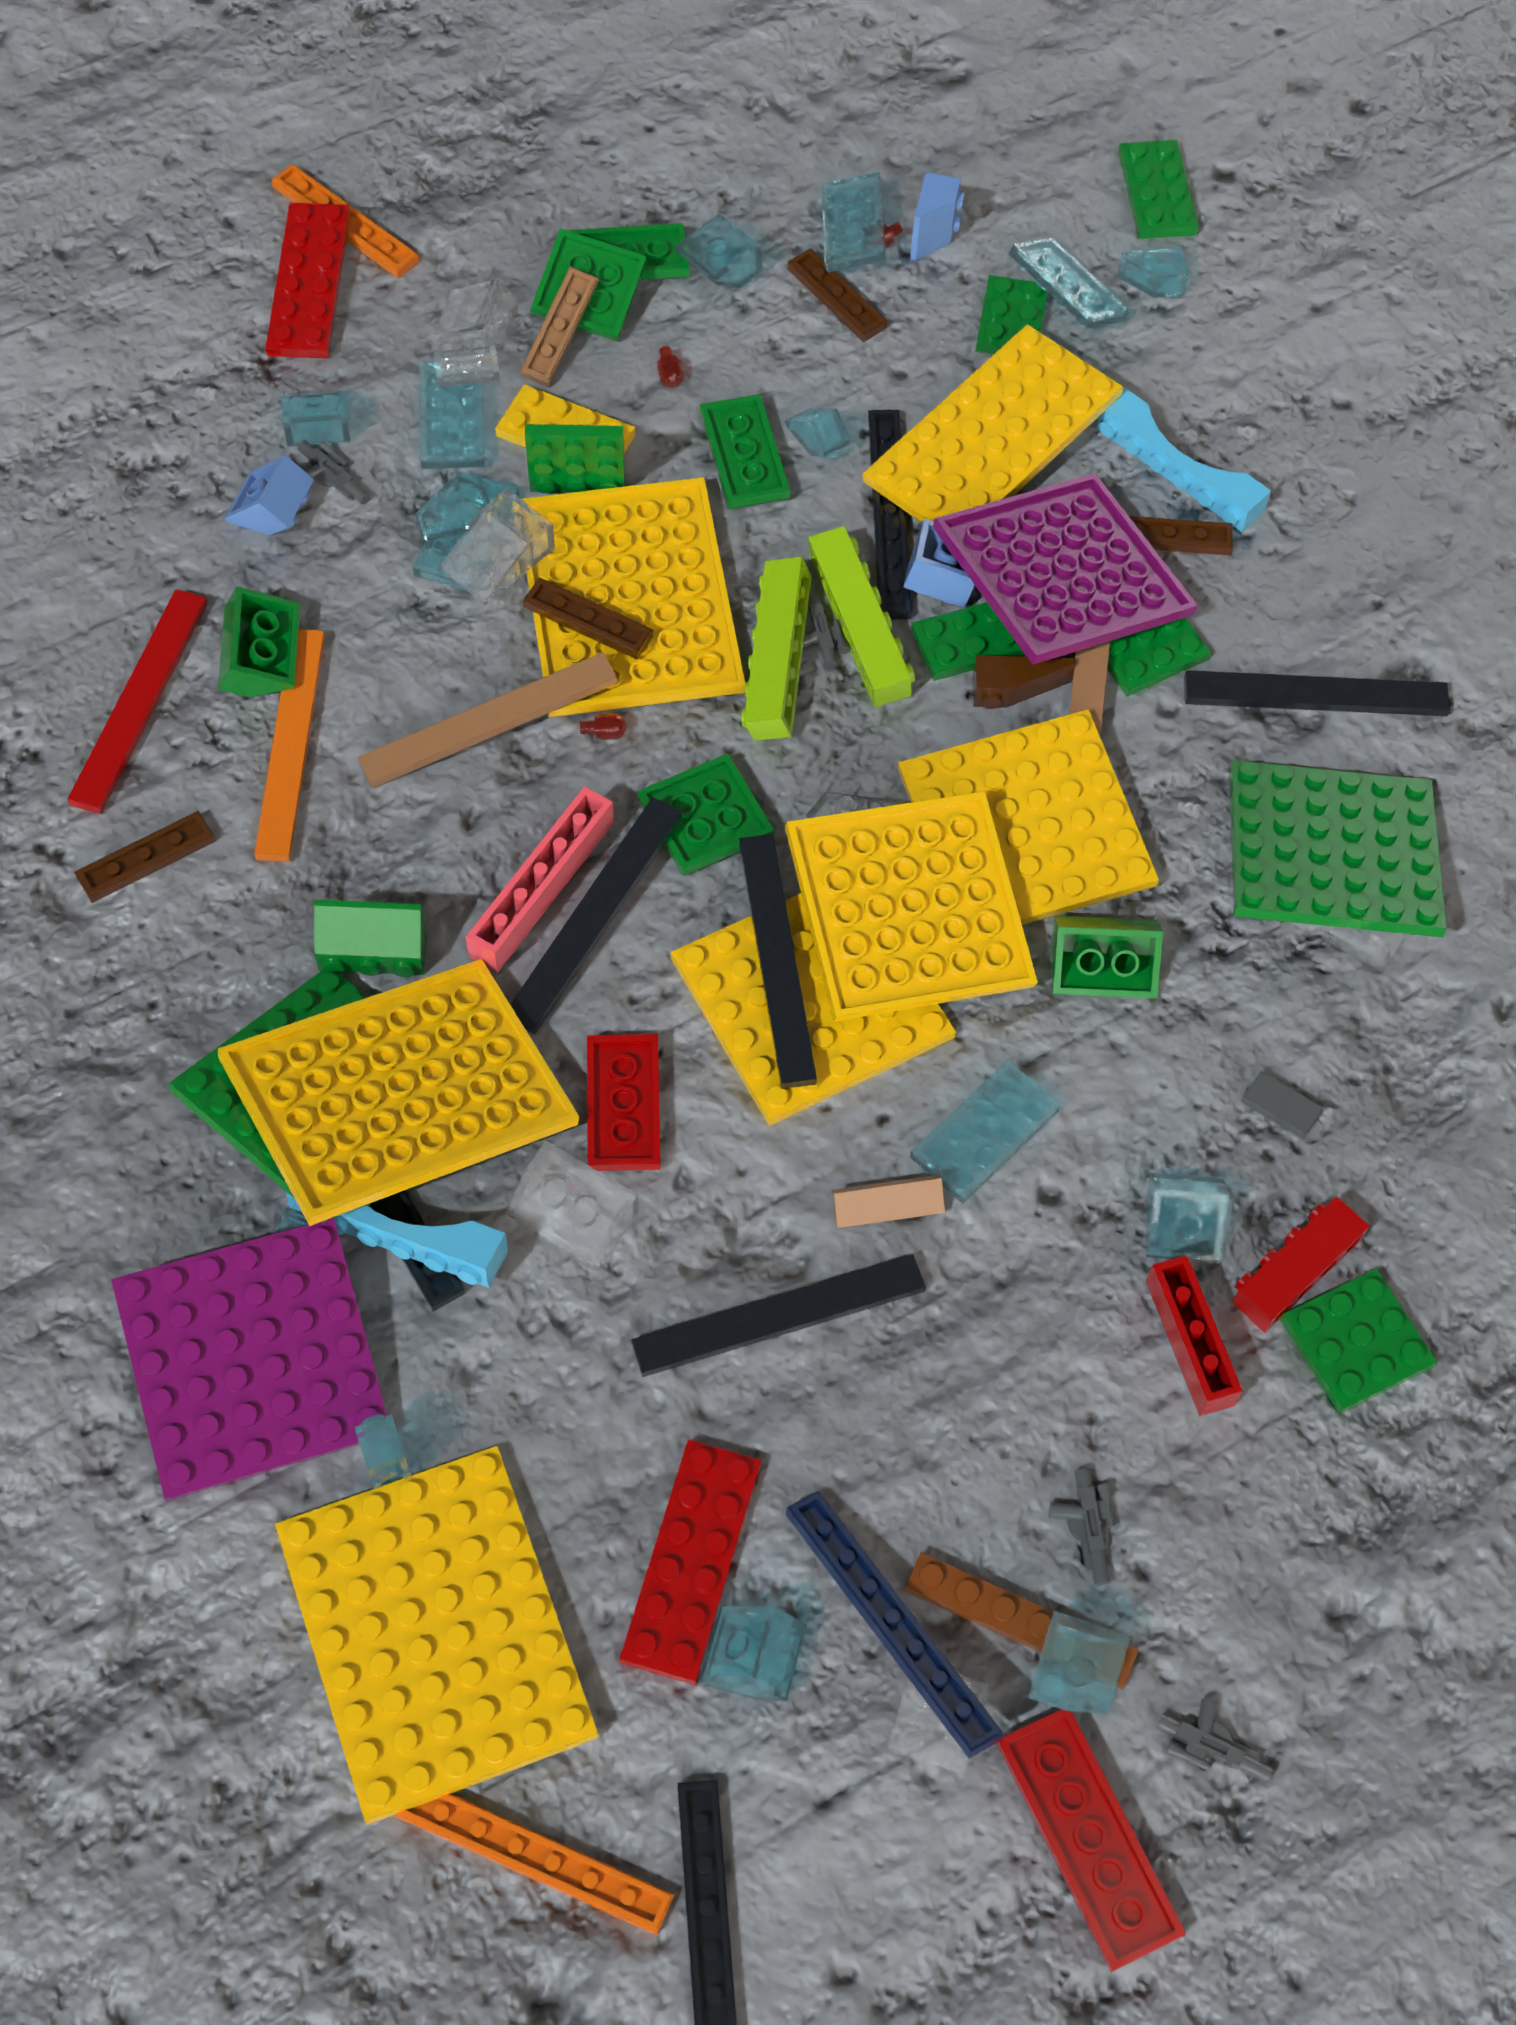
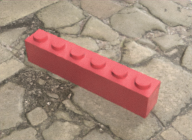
[466,786,614,974]

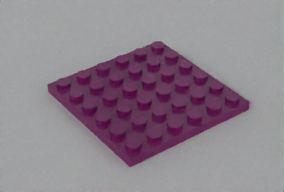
[933,473,1198,665]
[111,1217,393,1501]

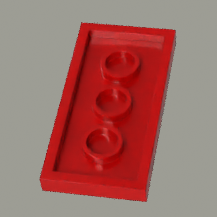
[587,1034,661,1171]

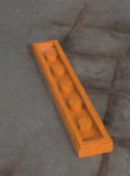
[271,163,420,279]

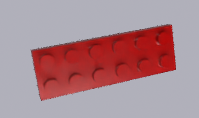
[265,203,351,358]
[619,1439,761,1685]
[996,1706,1186,1973]

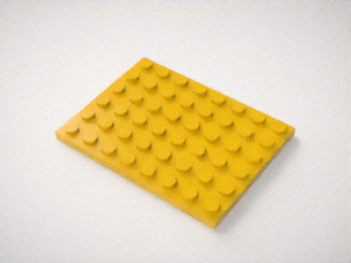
[515,477,745,717]
[218,959,579,1226]
[275,1446,599,1825]

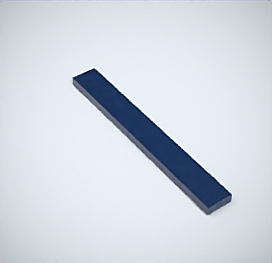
[785,1491,1004,1759]

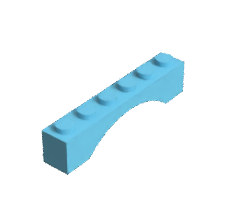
[1096,387,1271,532]
[286,1192,508,1288]

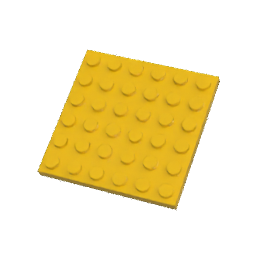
[898,709,1159,925]
[785,791,1038,1021]
[670,893,956,1126]

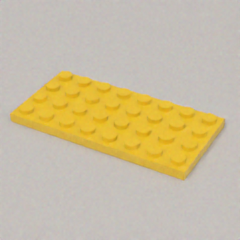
[862,324,1123,522]

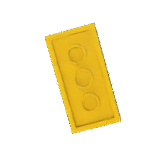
[495,384,636,453]

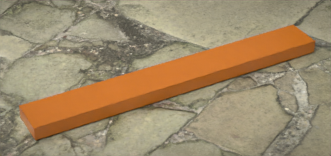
[254,629,325,862]
[393,1793,674,1936]

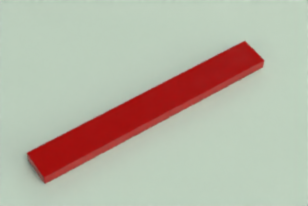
[67,589,207,814]

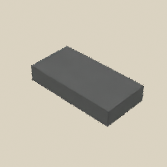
[1241,1071,1323,1139]

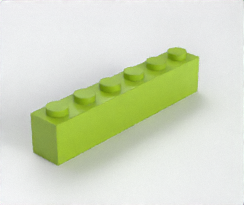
[808,526,915,708]
[741,556,812,741]

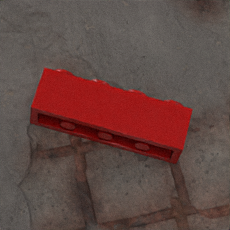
[1232,1196,1370,1333]
[1146,1255,1243,1417]

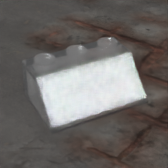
[506,1141,639,1270]

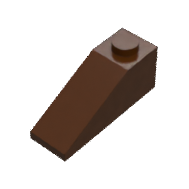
[973,655,1075,709]

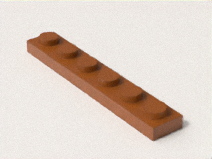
[904,1552,1138,1689]

